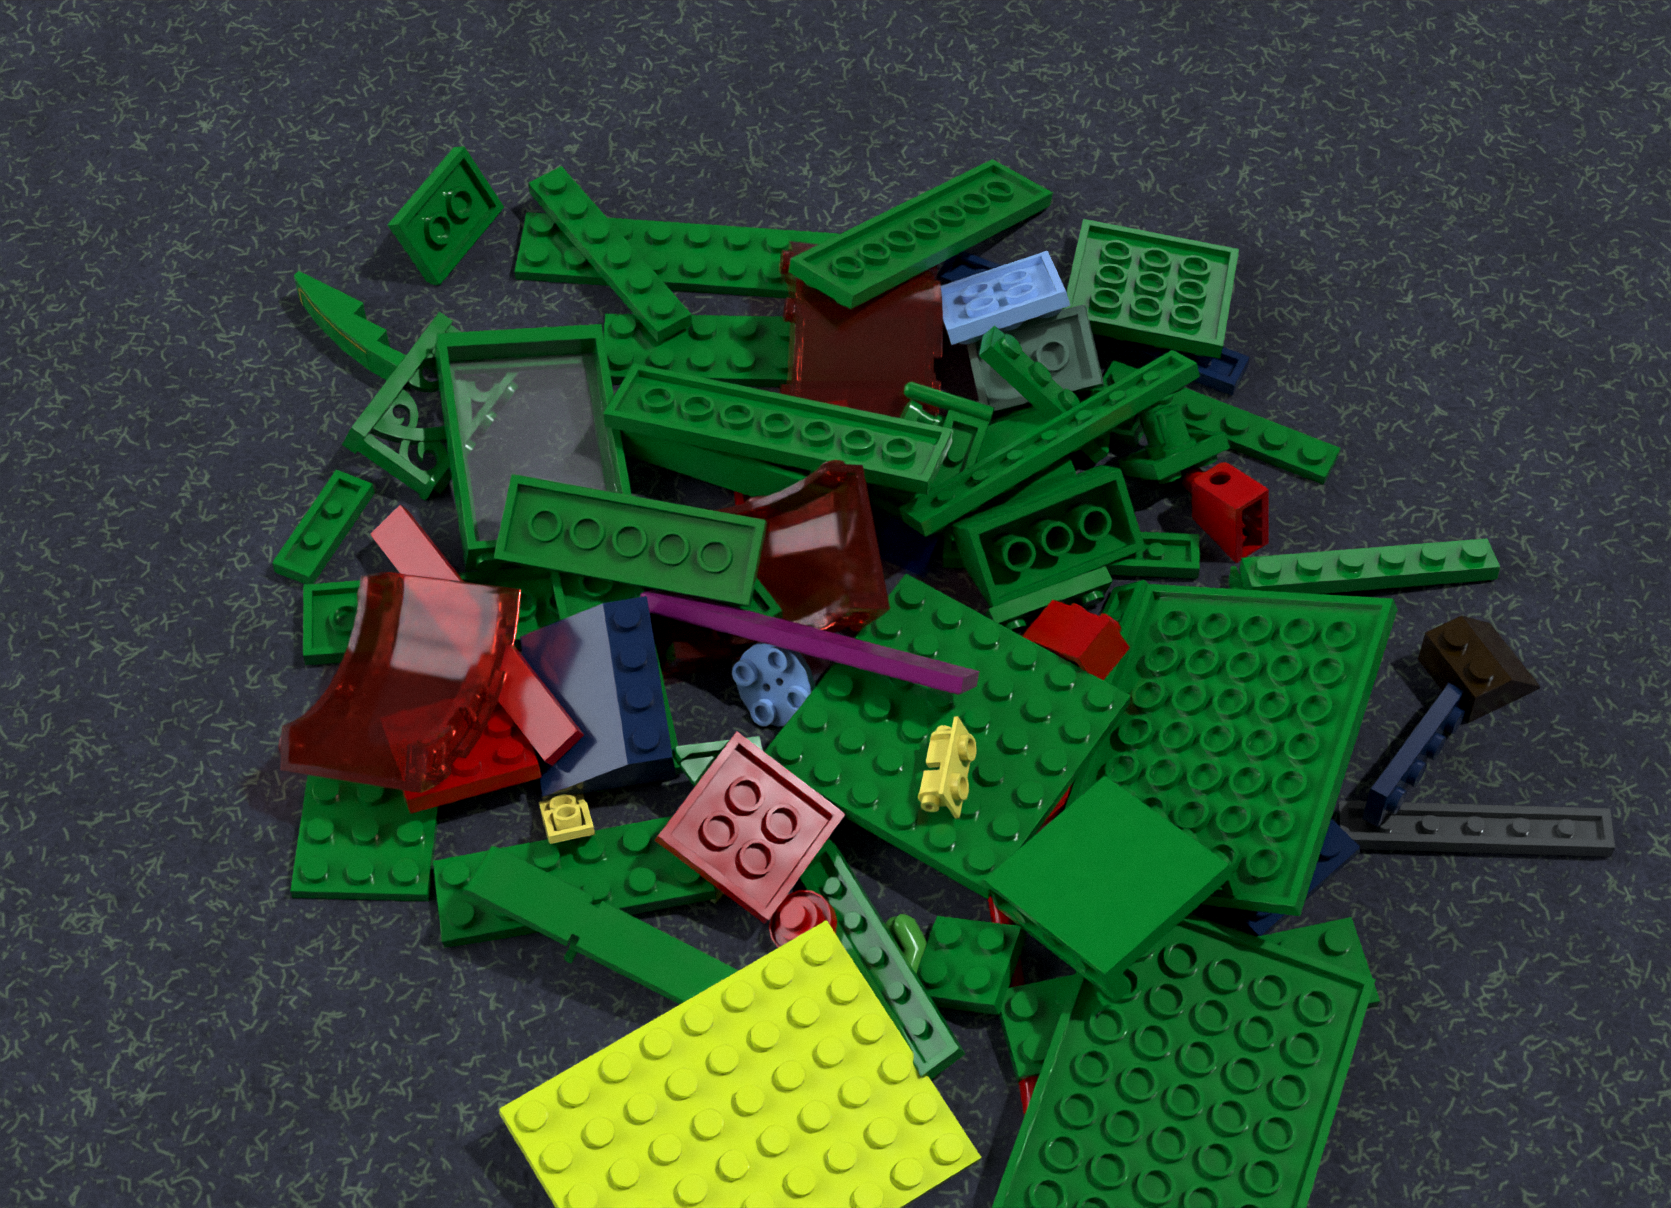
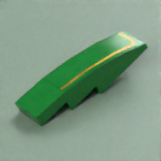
[294,271,408,390]

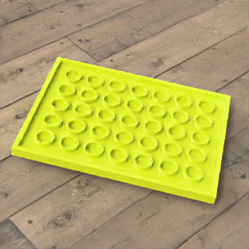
[499,920,981,1208]

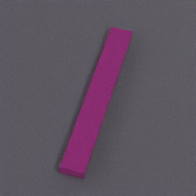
[640,590,979,695]

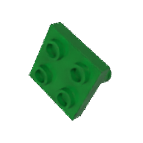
[1118,402,1230,484]

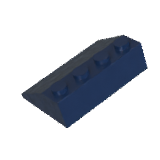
[520,596,676,800]

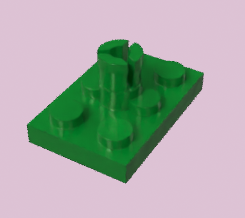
[388,146,504,285]

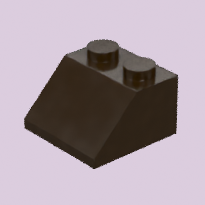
[1418,615,1541,724]

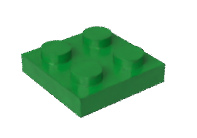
[916,916,1027,1015]

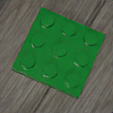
[290,774,440,901]

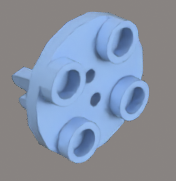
[732,642,815,726]

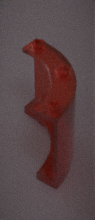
[779,241,943,418]
[645,460,890,675]
[278,571,521,793]

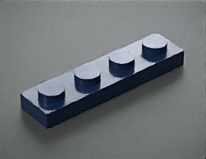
[1362,683,1465,827]

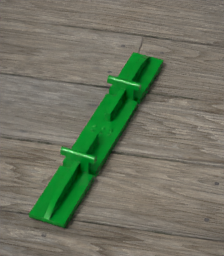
[463,846,739,1005]

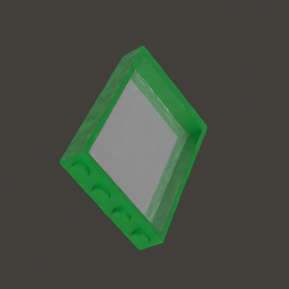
[434,324,632,573]

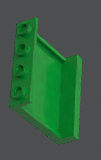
[983,776,1239,1002]

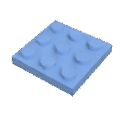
[933,251,1070,345]

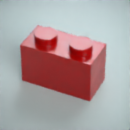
[1023,600,1130,680]

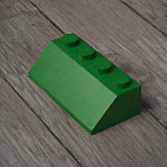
[950,465,1146,608]

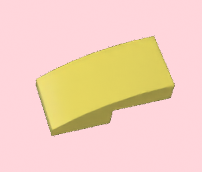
[539,794,595,844]

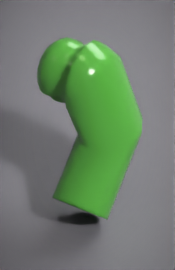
[885,914,927,973]

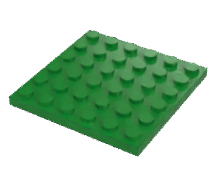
[764,573,1131,899]

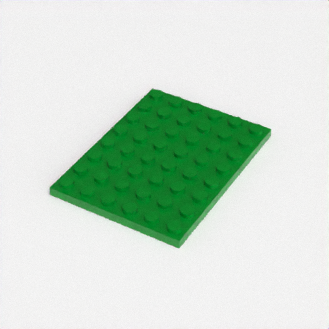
[1064,584,1398,916]
[992,914,1376,1208]

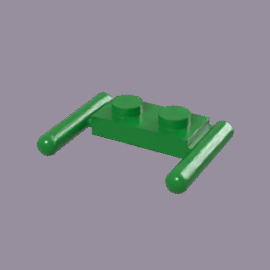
[870,382,995,520]

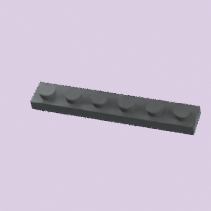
[1336,800,1615,857]

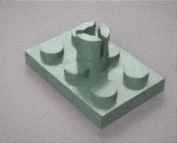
[967,304,1104,415]

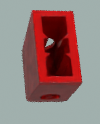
[1182,462,1269,563]

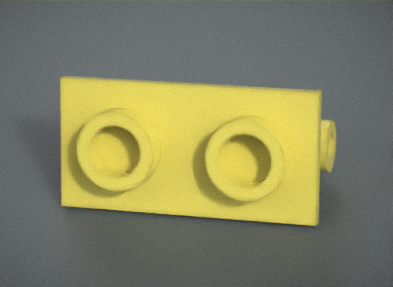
[918,716,976,819]

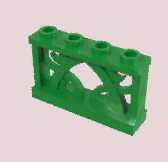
[342,311,519,501]

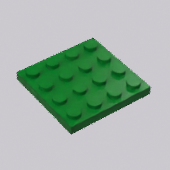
[1062,219,1239,359]

